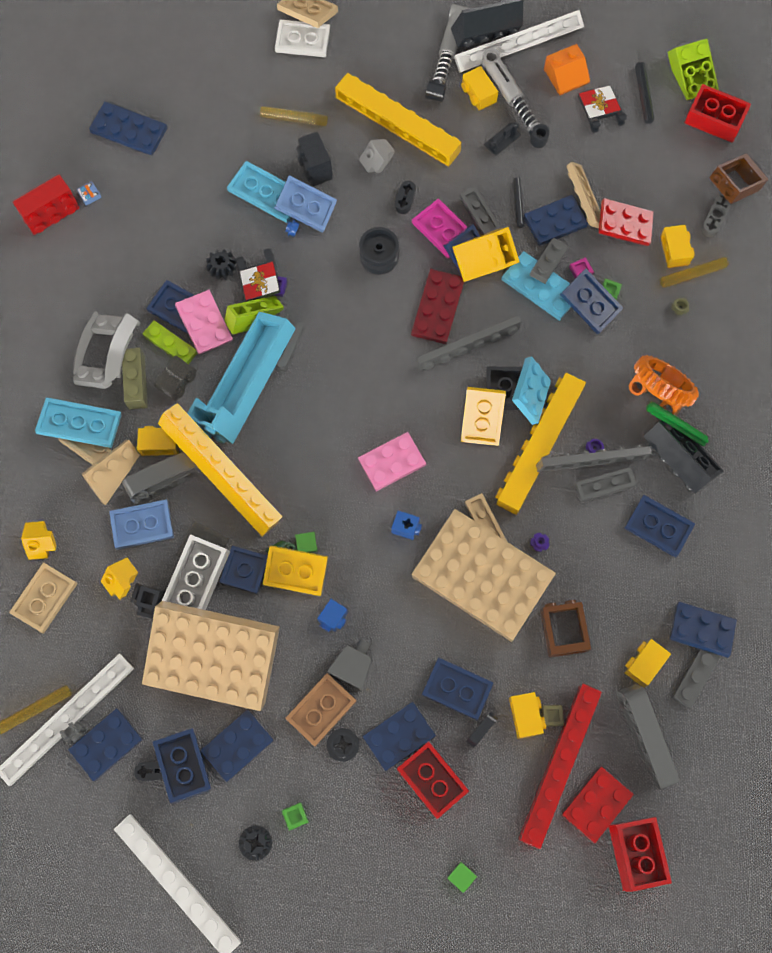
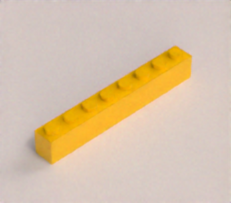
[335,73,462,167]
[495,373,586,515]
[158,403,282,536]

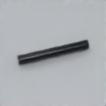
[513,177,524,228]

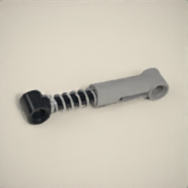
[425,4,469,102]
[481,48,550,148]

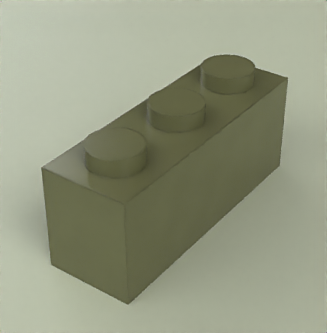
[122,348,148,410]

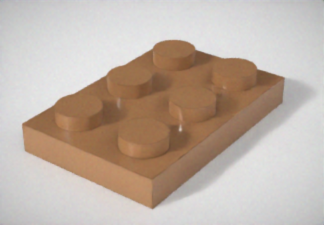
[285,673,357,747]

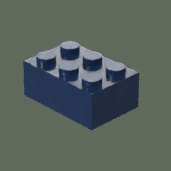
[152,728,212,804]

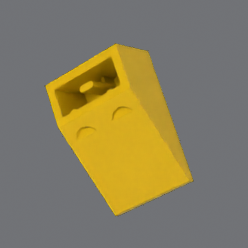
[452,227,520,282]

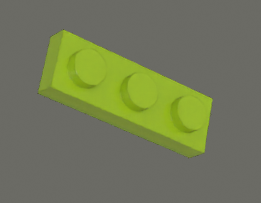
[143,320,198,367]

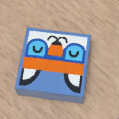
[76,181,102,206]

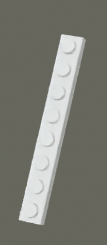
[454,10,584,73]
[0,653,134,786]
[114,814,241,953]

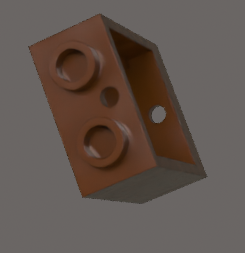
[709,153,769,204]
[540,600,591,658]

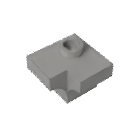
[359,139,395,173]

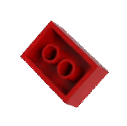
[684,84,751,143]
[12,174,79,235]
[397,742,469,819]
[608,817,672,892]

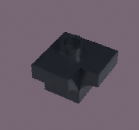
[130,583,166,619]

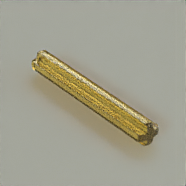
[260,106,328,126]
[660,257,729,288]
[0,685,72,734]

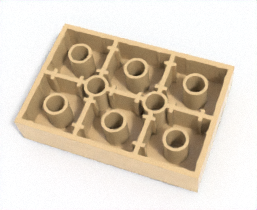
[412,509,556,642]
[142,601,280,711]

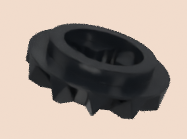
[327,728,359,762]
[239,826,272,861]

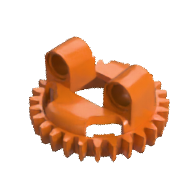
[629,355,699,415]

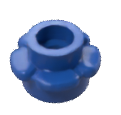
[285,219,299,237]

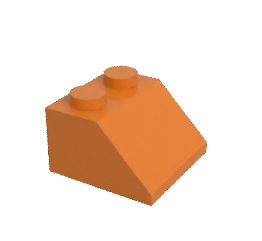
[544,44,590,95]

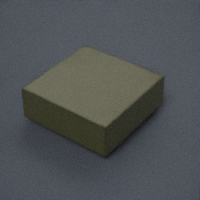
[541,705,564,727]

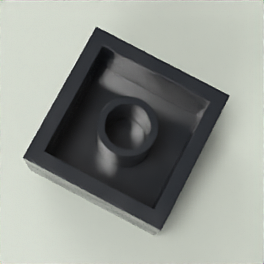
[296,131,333,187]
[485,366,523,410]

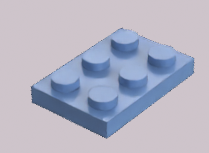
[274,175,337,233]
[109,499,174,550]

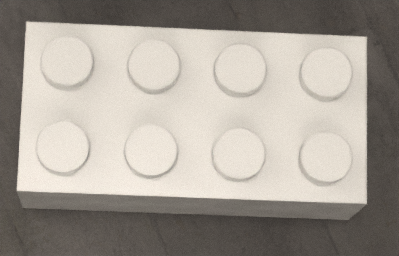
[162,535,230,610]

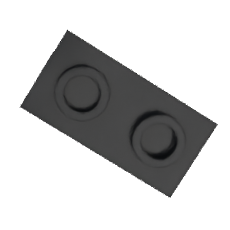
[484,122,521,156]

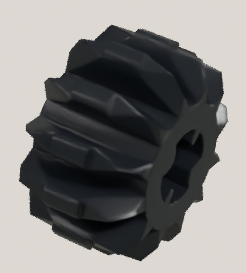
[206,249,237,280]

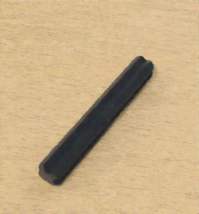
[635,62,654,124]

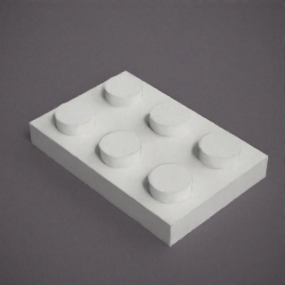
[275,20,330,57]

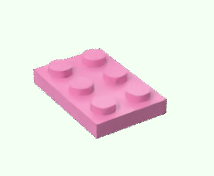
[175,290,233,355]
[358,432,426,492]

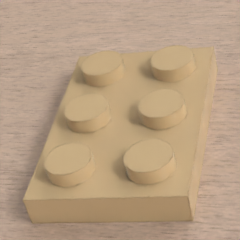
[277,0,338,28]
[9,562,78,634]

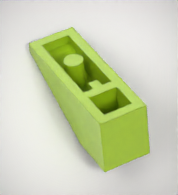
[224,296,284,334]

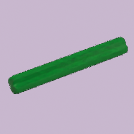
[646,401,709,446]

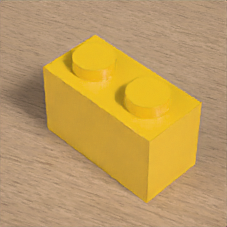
[461,66,498,111]
[660,225,695,268]
[137,426,179,456]
[624,639,671,688]
[509,692,546,739]

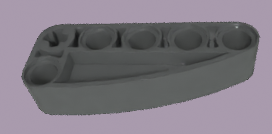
[122,452,203,505]
[616,684,679,790]

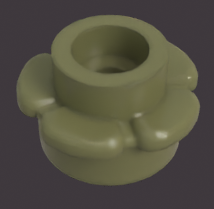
[671,298,690,315]

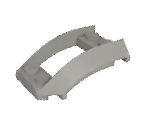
[73,310,140,389]

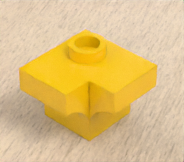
[21,521,56,560]
[101,558,138,599]

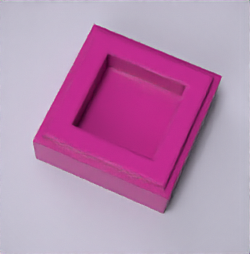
[569,257,594,278]

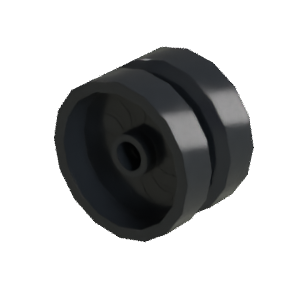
[359,227,399,275]

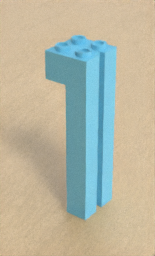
[187,312,296,444]

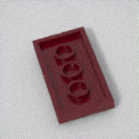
[411,269,464,345]

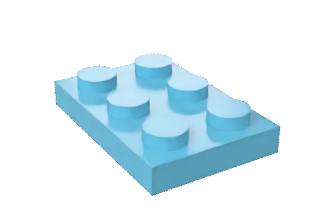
[512,356,551,425]

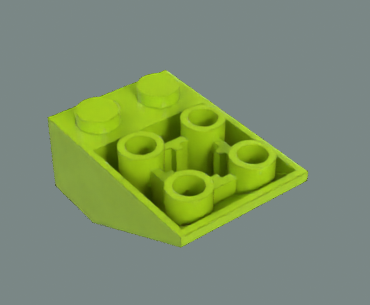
[667,39,719,100]

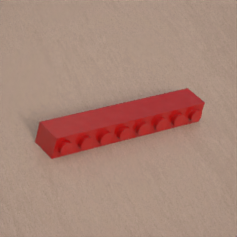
[518,684,602,849]

